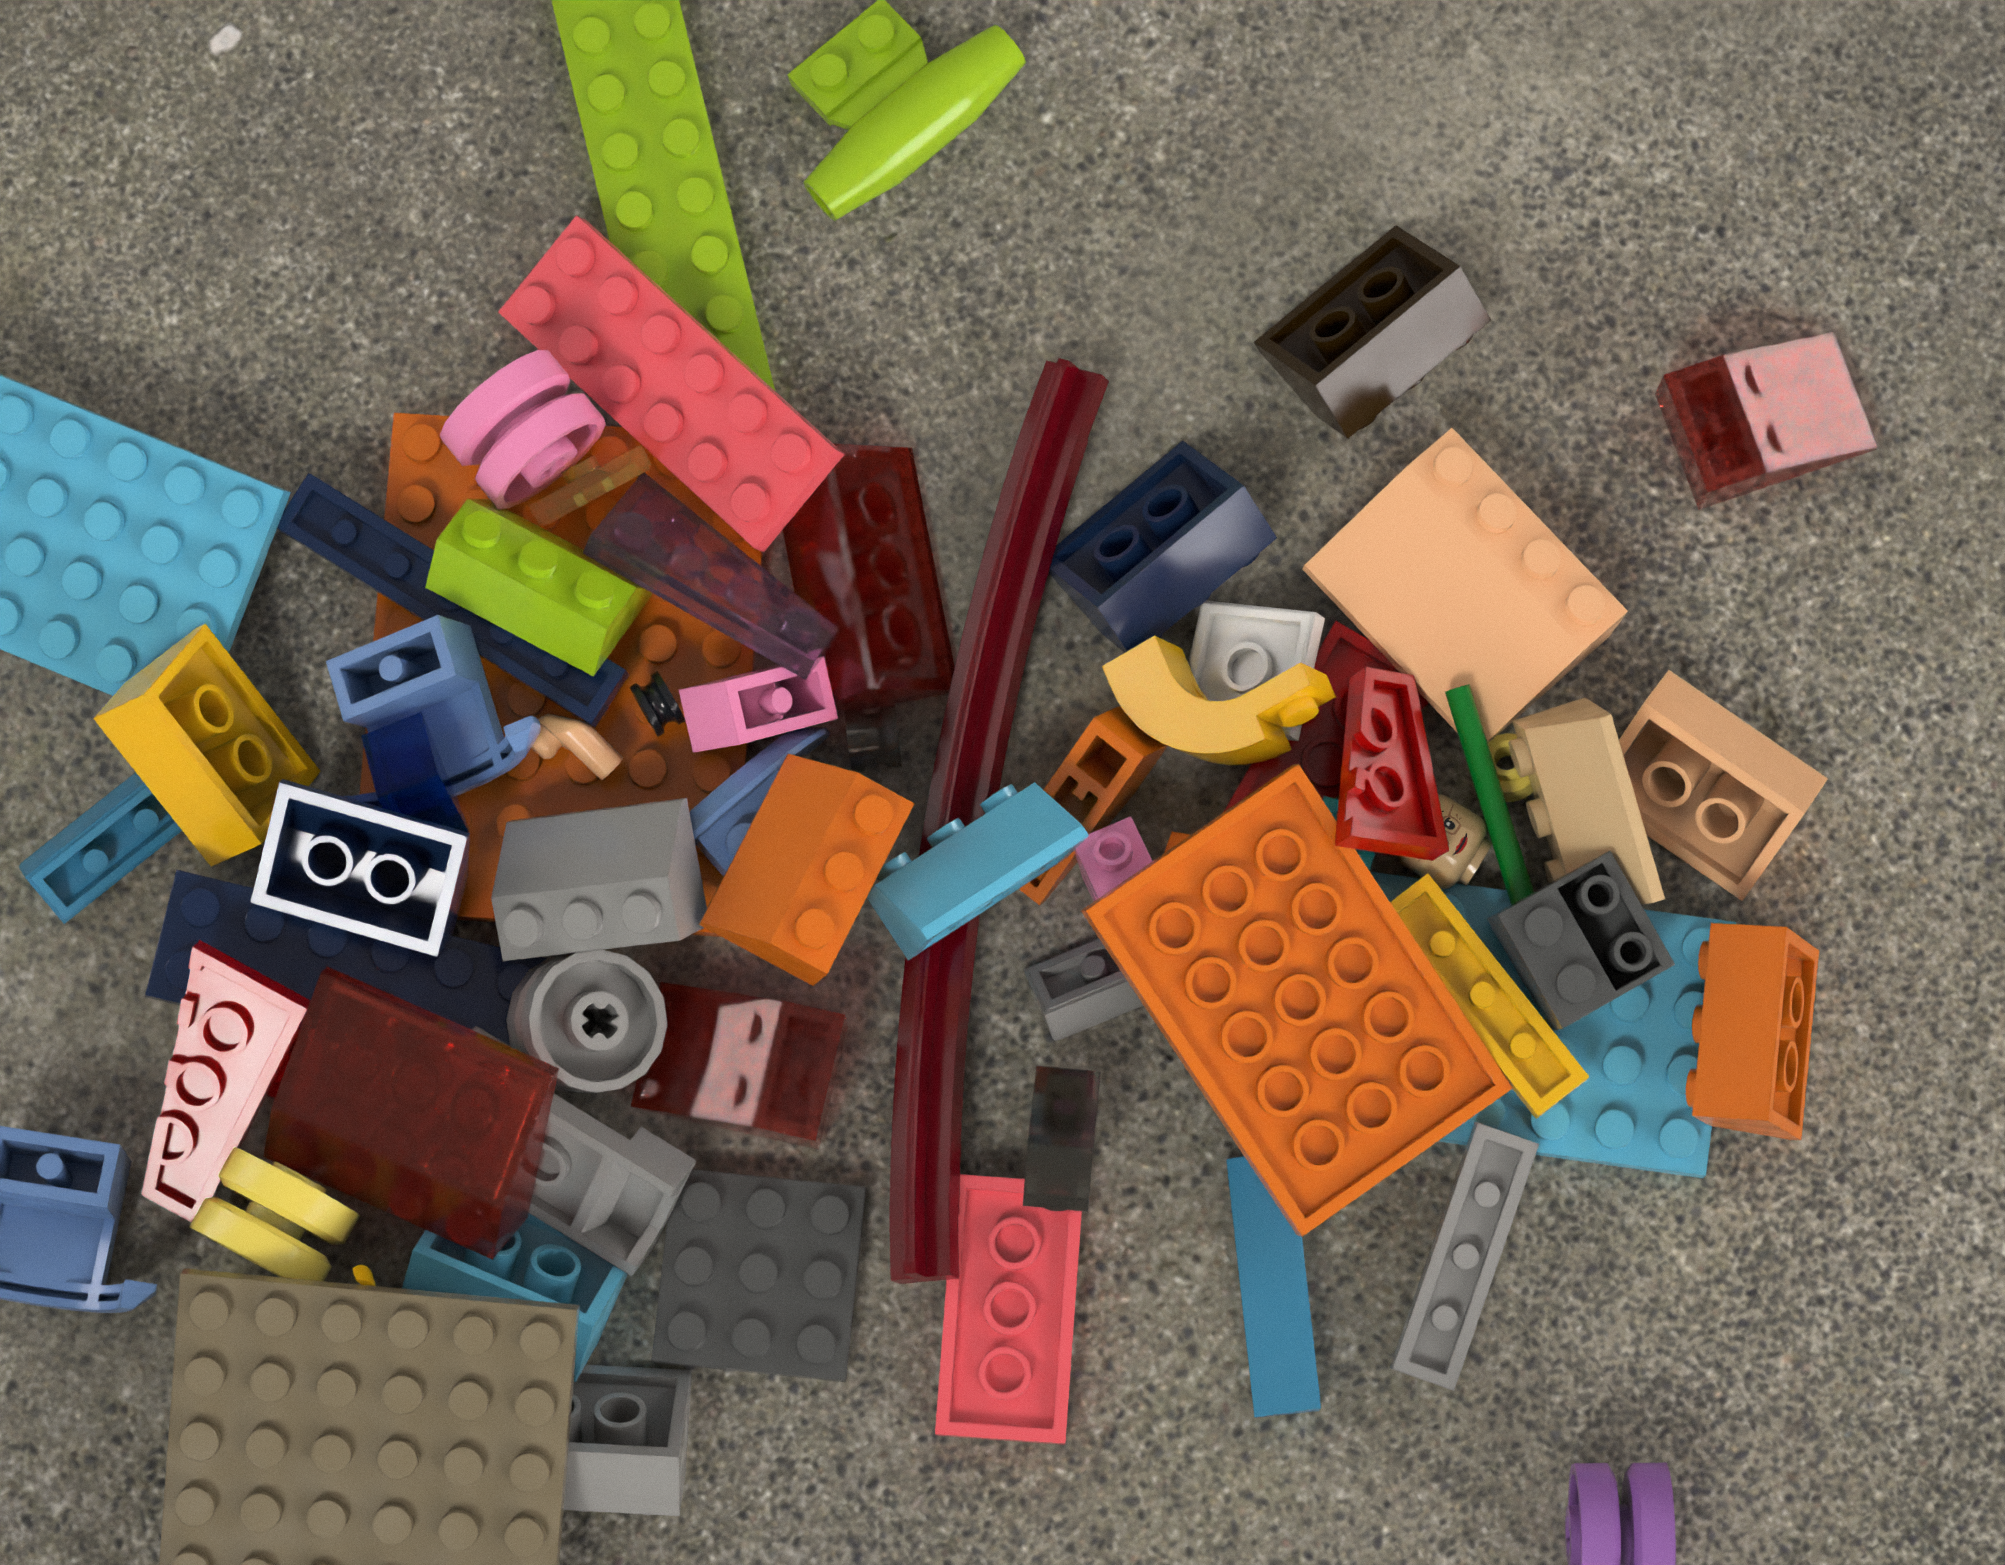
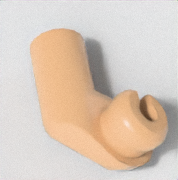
[531,714,623,780]

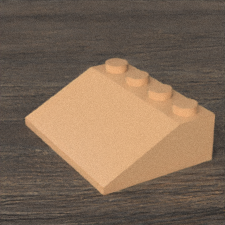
[1302,428,1628,743]

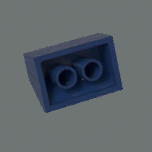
[1049,440,1277,653]
[251,779,470,957]

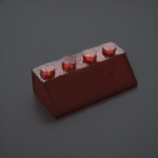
[783,443,955,710]

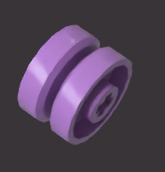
[1565,1463,1676,1565]

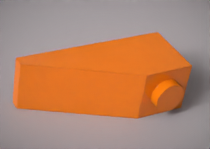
[1019,706,1168,905]

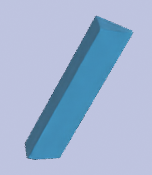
[19,772,182,924]
[1226,1156,1321,1418]

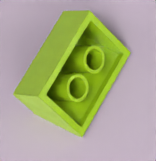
[425,499,654,677]

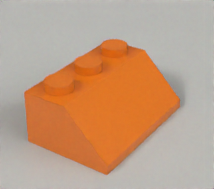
[698,754,915,986]
[1686,923,1819,1140]

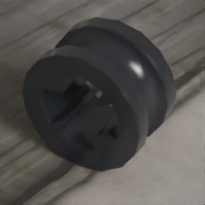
[629,671,685,737]

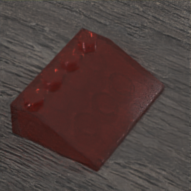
[263,966,559,1260]

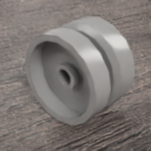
[506,950,668,1093]

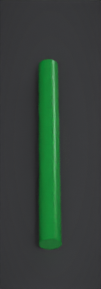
[1445,684,1534,905]

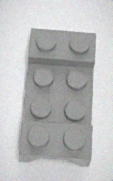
[413,1026,697,1276]

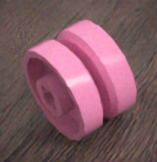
[440,350,606,509]

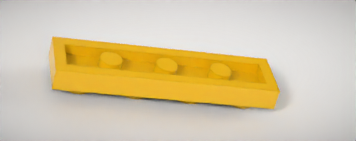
[1390,873,1589,1119]

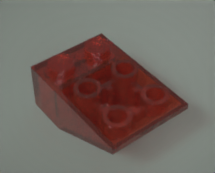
[1655,332,1878,510]
[630,982,848,1150]

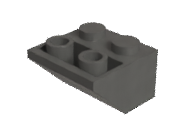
[1487,851,1675,1031]

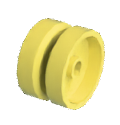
[189,1147,360,1281]

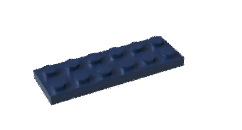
[145,869,547,1077]

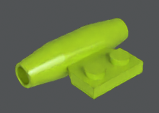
[787,0,1026,221]

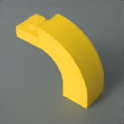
[1102,636,1336,765]

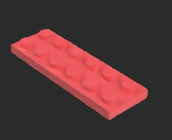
[498,215,845,552]

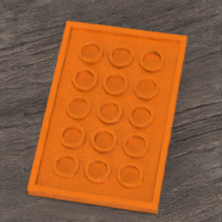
[1081,764,1513,1237]

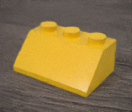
[93,624,321,867]

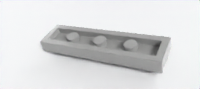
[1390,1122,1539,1391]

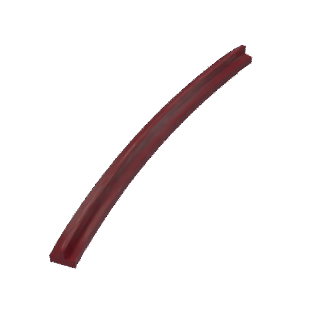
[889,358,1109,1284]

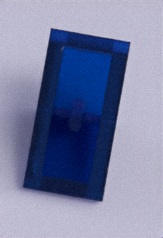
[361,712,470,832]

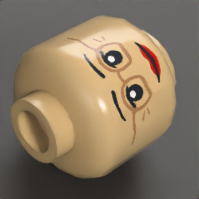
[1398,794,1492,889]

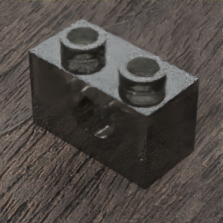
[1023,1065,1101,1212]

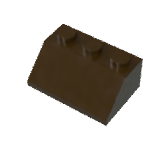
[1254,225,1491,439]

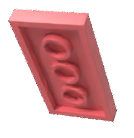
[935,1174,1084,1445]

